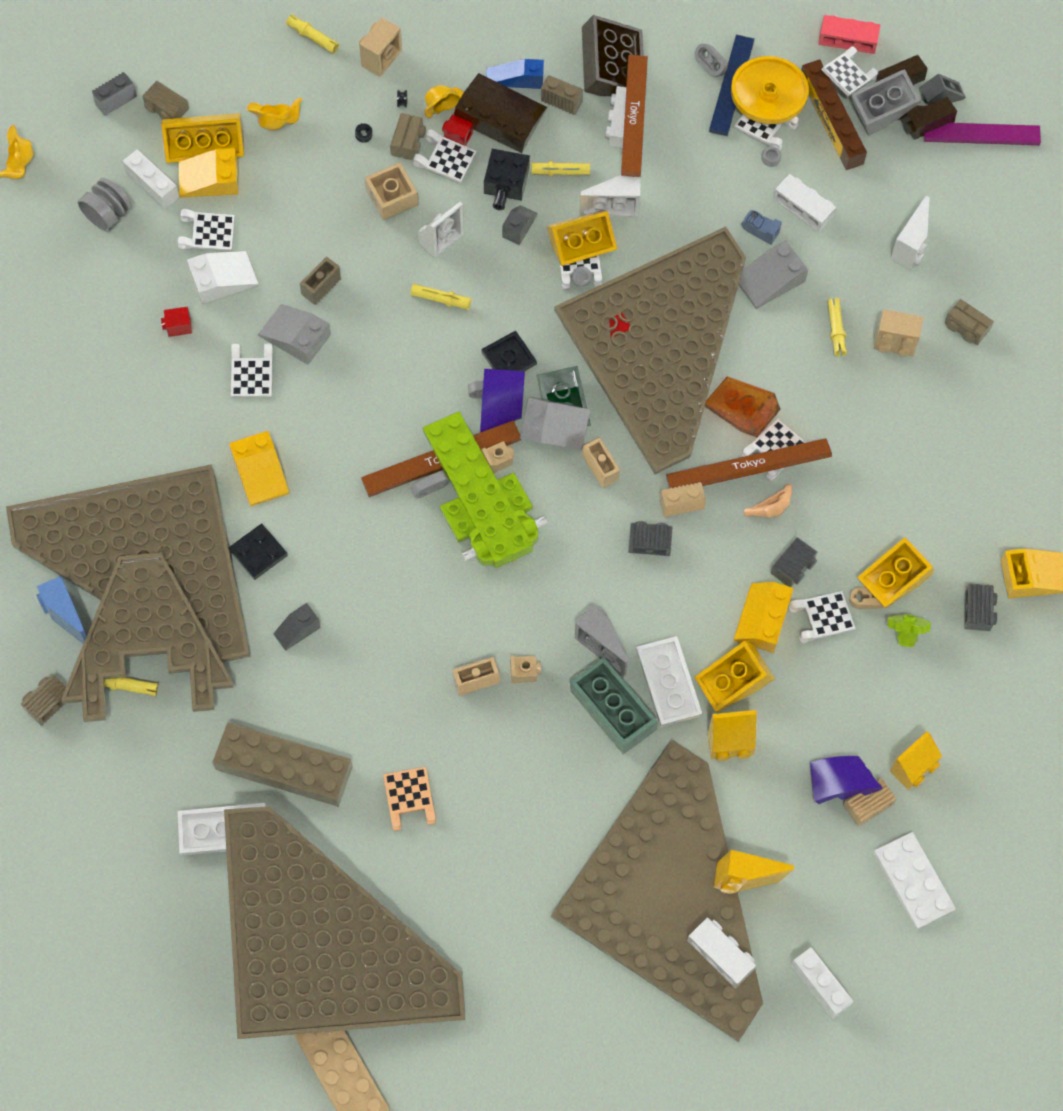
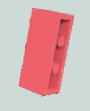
[818,15,881,54]

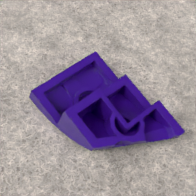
[480,369,525,433]
[810,756,882,804]

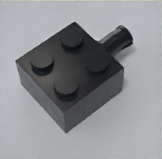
[483,148,530,210]

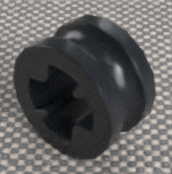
[397,90,407,108]
[355,123,372,143]

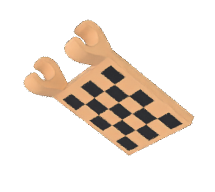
[383,767,436,831]

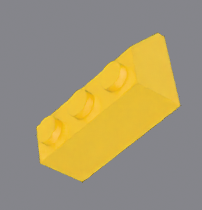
[547,210,618,266]
[733,582,794,653]

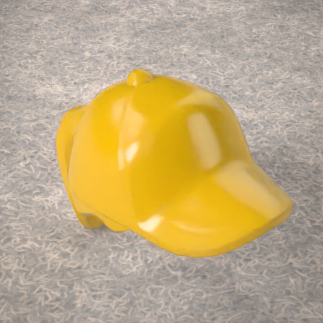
[424,85,464,118]
[247,98,302,131]
[0,124,34,179]

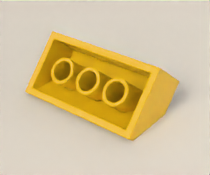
[161,113,244,163]

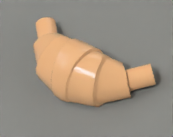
[744,484,793,518]

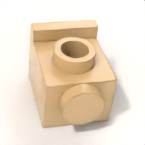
[482,441,515,473]
[510,656,541,683]

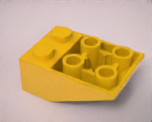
[1001,549,1063,599]

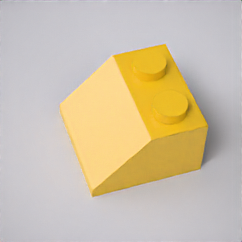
[890,731,942,790]

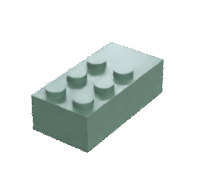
[570,658,658,755]

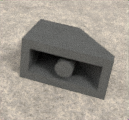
[921,73,966,104]
[502,205,538,245]
[273,603,321,651]

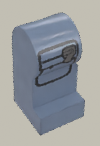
[741,210,782,245]

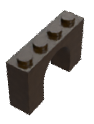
[875,55,957,140]

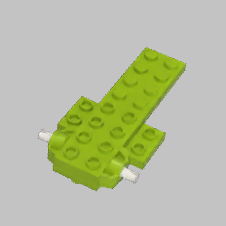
[422,411,548,569]

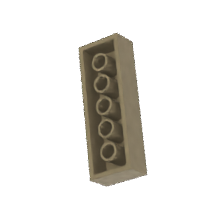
[213,722,352,807]

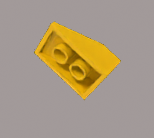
[179,148,239,198]
[229,431,290,507]
[857,537,933,609]
[694,641,775,712]
[707,710,757,761]
[714,850,794,894]

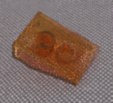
[705,376,781,438]

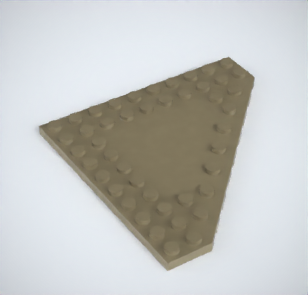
[554,227,746,474]
[6,464,250,663]
[551,740,763,1042]
[224,806,465,1039]

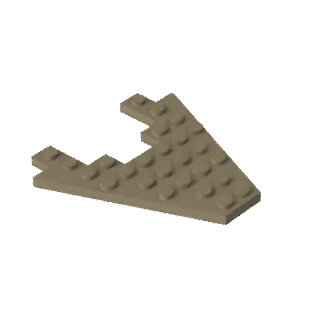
[61,552,234,722]

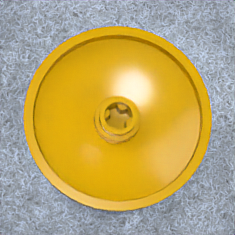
[731,56,809,124]

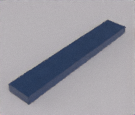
[709,34,755,136]

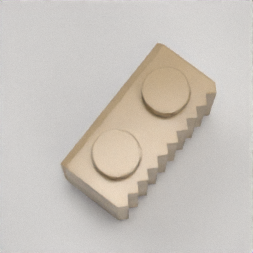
[582,438,620,488]
[660,482,706,517]
[453,657,500,696]
[843,778,896,827]

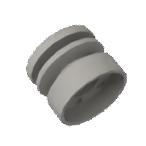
[77,178,131,231]

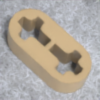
[849,587,884,609]

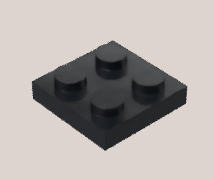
[481,330,537,371]
[228,523,288,580]

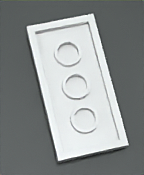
[636,636,702,727]
[178,803,266,856]
[873,832,956,930]

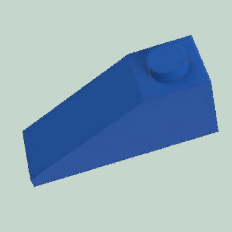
[486,59,544,89]

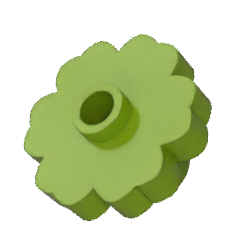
[887,614,931,647]

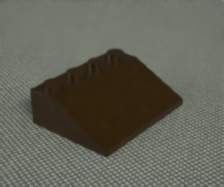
[582,15,644,96]
[454,73,547,153]

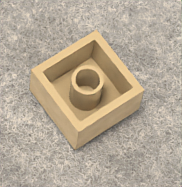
[359,17,402,77]
[365,162,418,220]
[874,309,923,357]

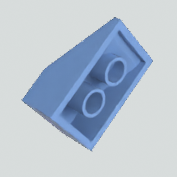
[36,576,87,644]

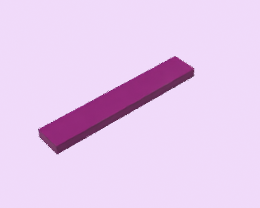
[924,123,1041,146]

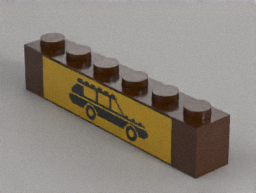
[801,59,867,170]

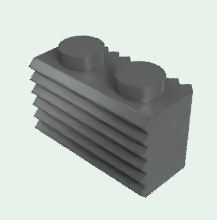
[92,72,137,116]
[628,521,673,556]
[771,537,817,587]
[964,583,998,631]

